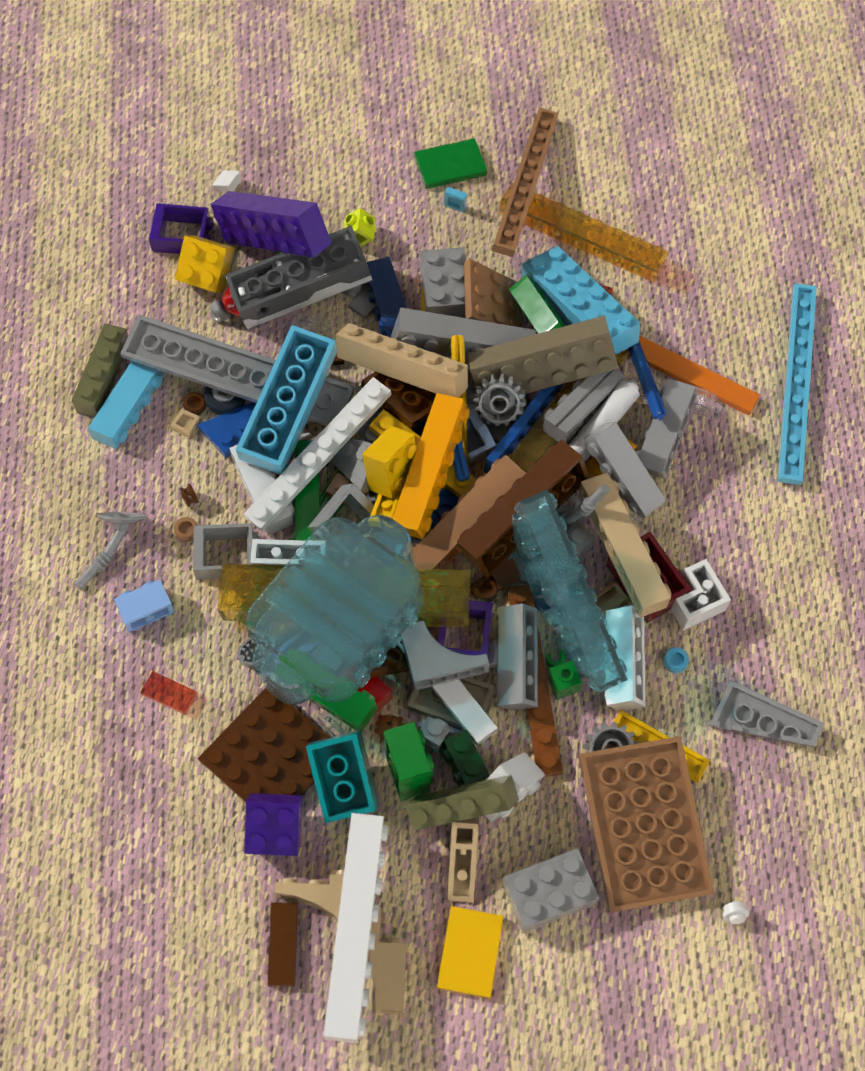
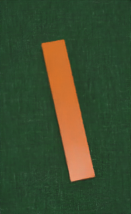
[627,335,760,416]

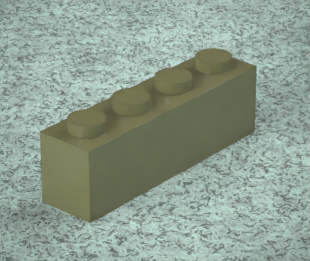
[72,323,128,418]
[406,775,519,830]

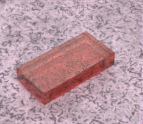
[140,671,198,715]

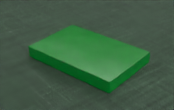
[414,138,487,189]

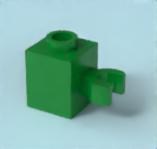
[545,650,582,700]

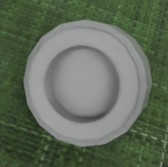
[210,297,232,323]

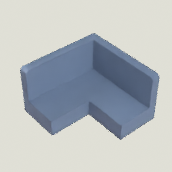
[467,408,496,466]

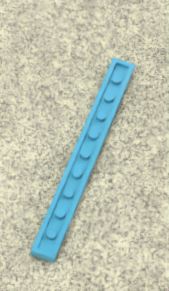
[777,283,817,485]

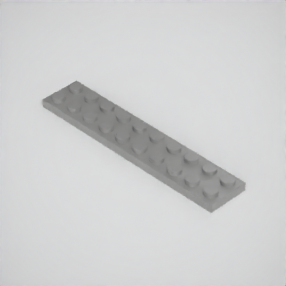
[120,314,355,426]

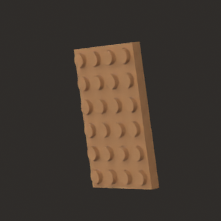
[578,736,715,913]

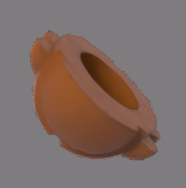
[374,714,405,741]

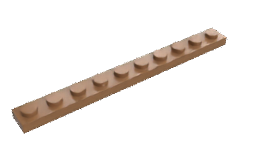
[492,107,559,257]

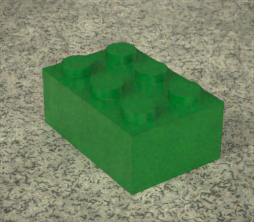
[384,722,434,802]

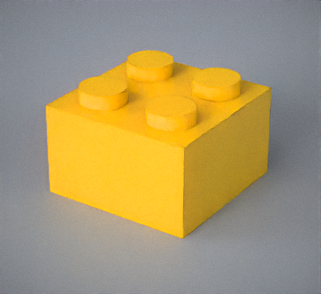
[174,235,235,292]
[362,426,417,499]

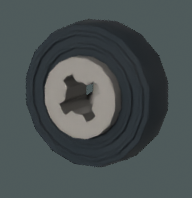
[204,386,245,415]

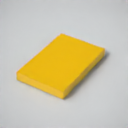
[437,906,504,999]

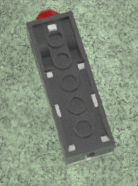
[222,226,372,329]

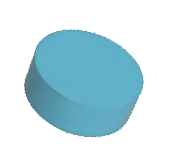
[663,647,689,673]

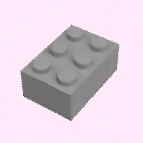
[420,247,466,318]
[502,848,599,933]

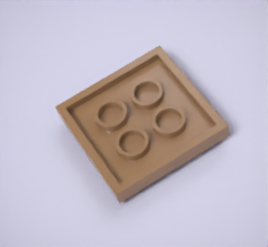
[464,259,522,328]

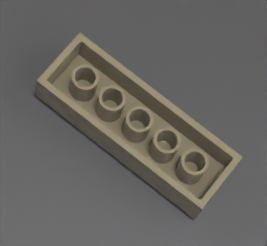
[468,315,619,402]

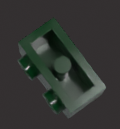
[441,730,489,786]

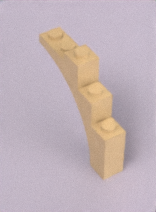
[274,870,407,1015]

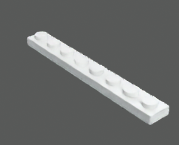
[243,377,392,532]

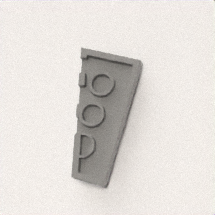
[709,680,825,748]

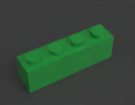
[274,649,378,732]

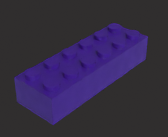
[210,191,332,258]

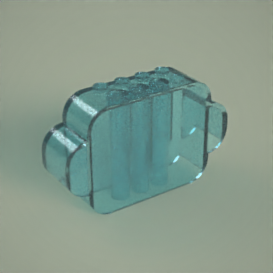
[246,515,424,704]

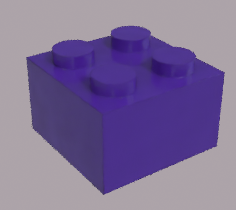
[244,793,302,856]

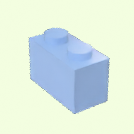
[114,579,175,632]

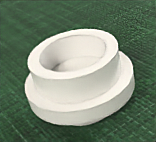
[722,901,750,925]

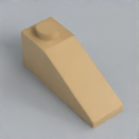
[447,817,479,902]

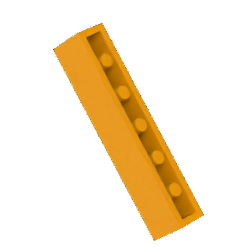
[390,393,469,539]

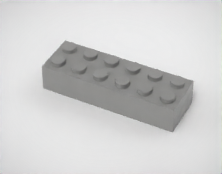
[391,308,536,371]

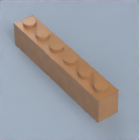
[403,455,526,584]

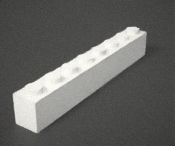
[323,813,389,1043]

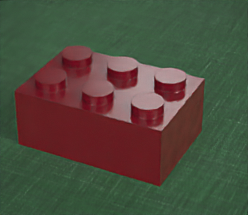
[606,532,692,624]

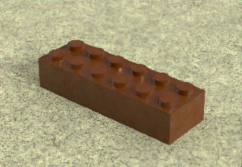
[456,439,590,579]

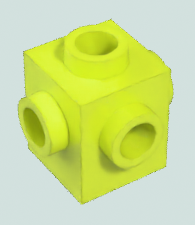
[344,208,376,247]

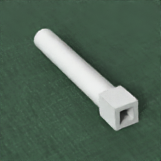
[569,380,640,463]

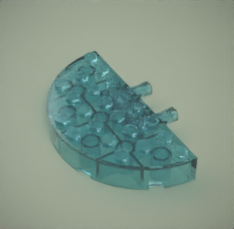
[512,489,628,693]

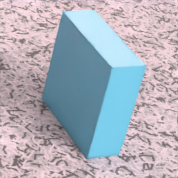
[444,187,468,212]

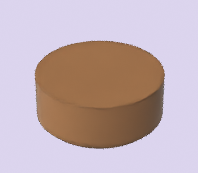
[174,517,197,542]

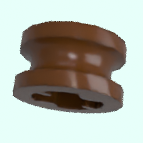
[179,483,199,507]

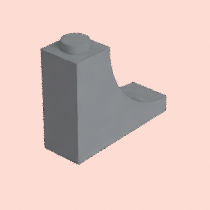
[399,620,489,691]

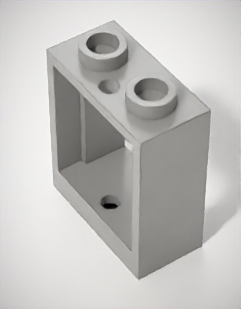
[308,484,376,560]
[193,523,259,580]

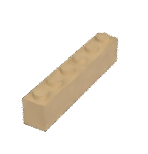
[335,323,468,397]
[578,472,671,617]

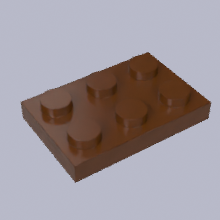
[361,371,436,429]

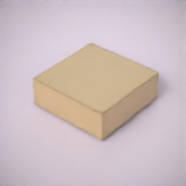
[170,408,202,439]

